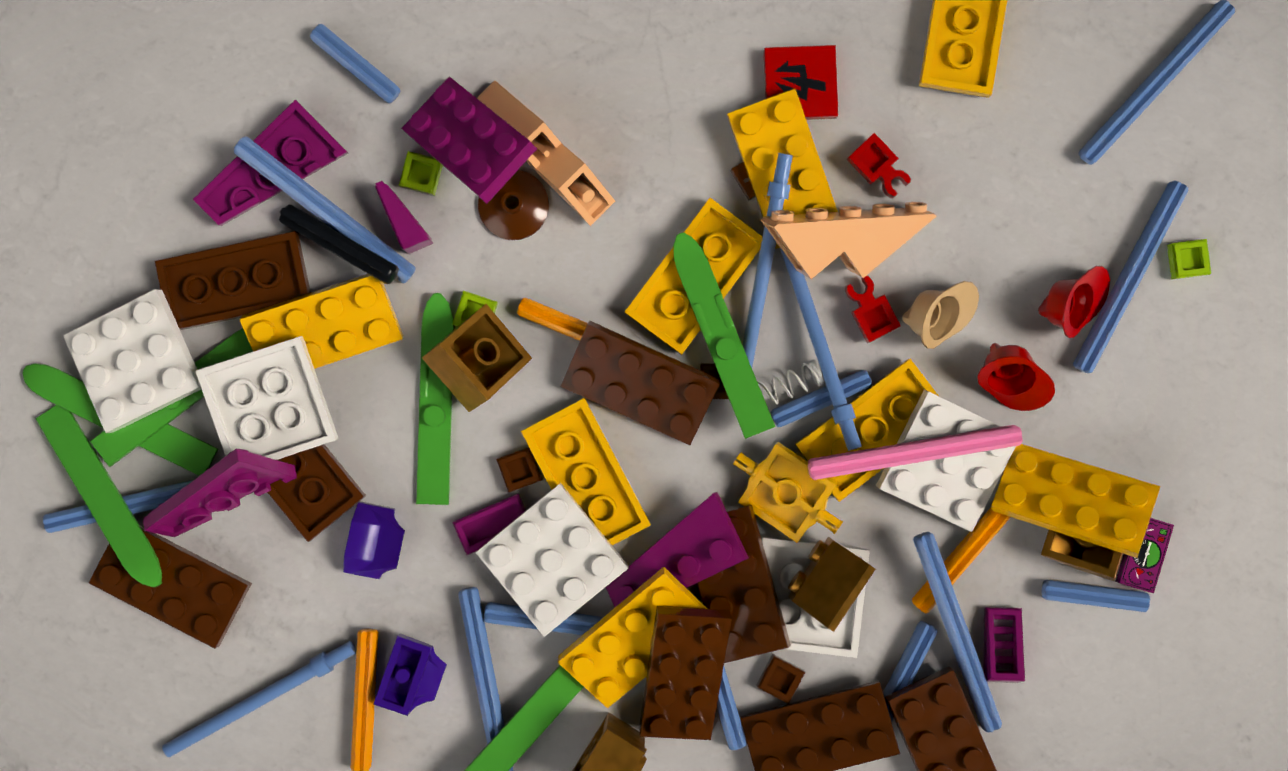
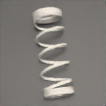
[758,359,825,405]

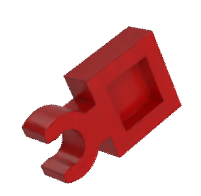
[846,133,911,199]
[845,275,901,343]

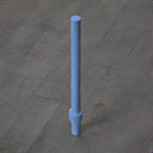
[742,153,793,368]
[780,248,862,451]
[162,641,356,757]

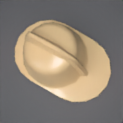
[902,281,979,349]

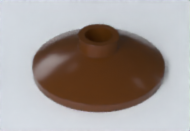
[478,170,549,240]

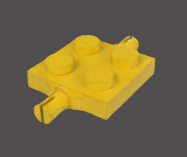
[733,442,843,543]

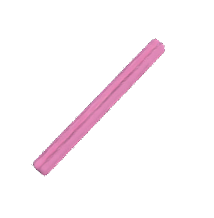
[808,425,1023,480]

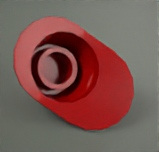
[1038,266,1110,338]
[977,343,1055,411]

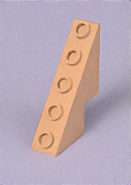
[477,80,615,226]
[761,202,937,279]

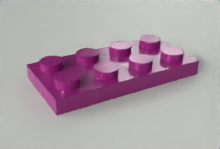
[401,76,537,204]

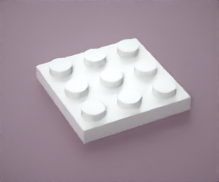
[63,289,201,433]
[195,336,339,460]
[876,389,1016,532]
[476,483,629,637]
[761,536,870,658]

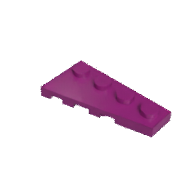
[193,99,348,226]
[143,448,297,537]
[605,492,749,608]

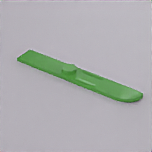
[674,232,775,439]
[416,293,454,505]
[90,328,253,467]
[22,364,218,476]
[36,405,162,588]
[464,665,584,771]

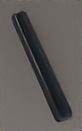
[279,205,399,284]

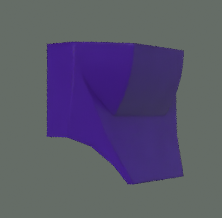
[343,501,405,579]
[374,634,447,716]

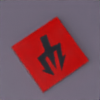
[763,45,838,120]

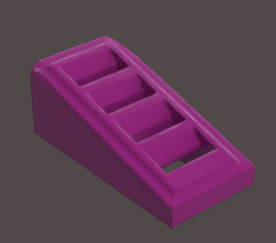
[375,181,433,254]
[983,608,1025,683]

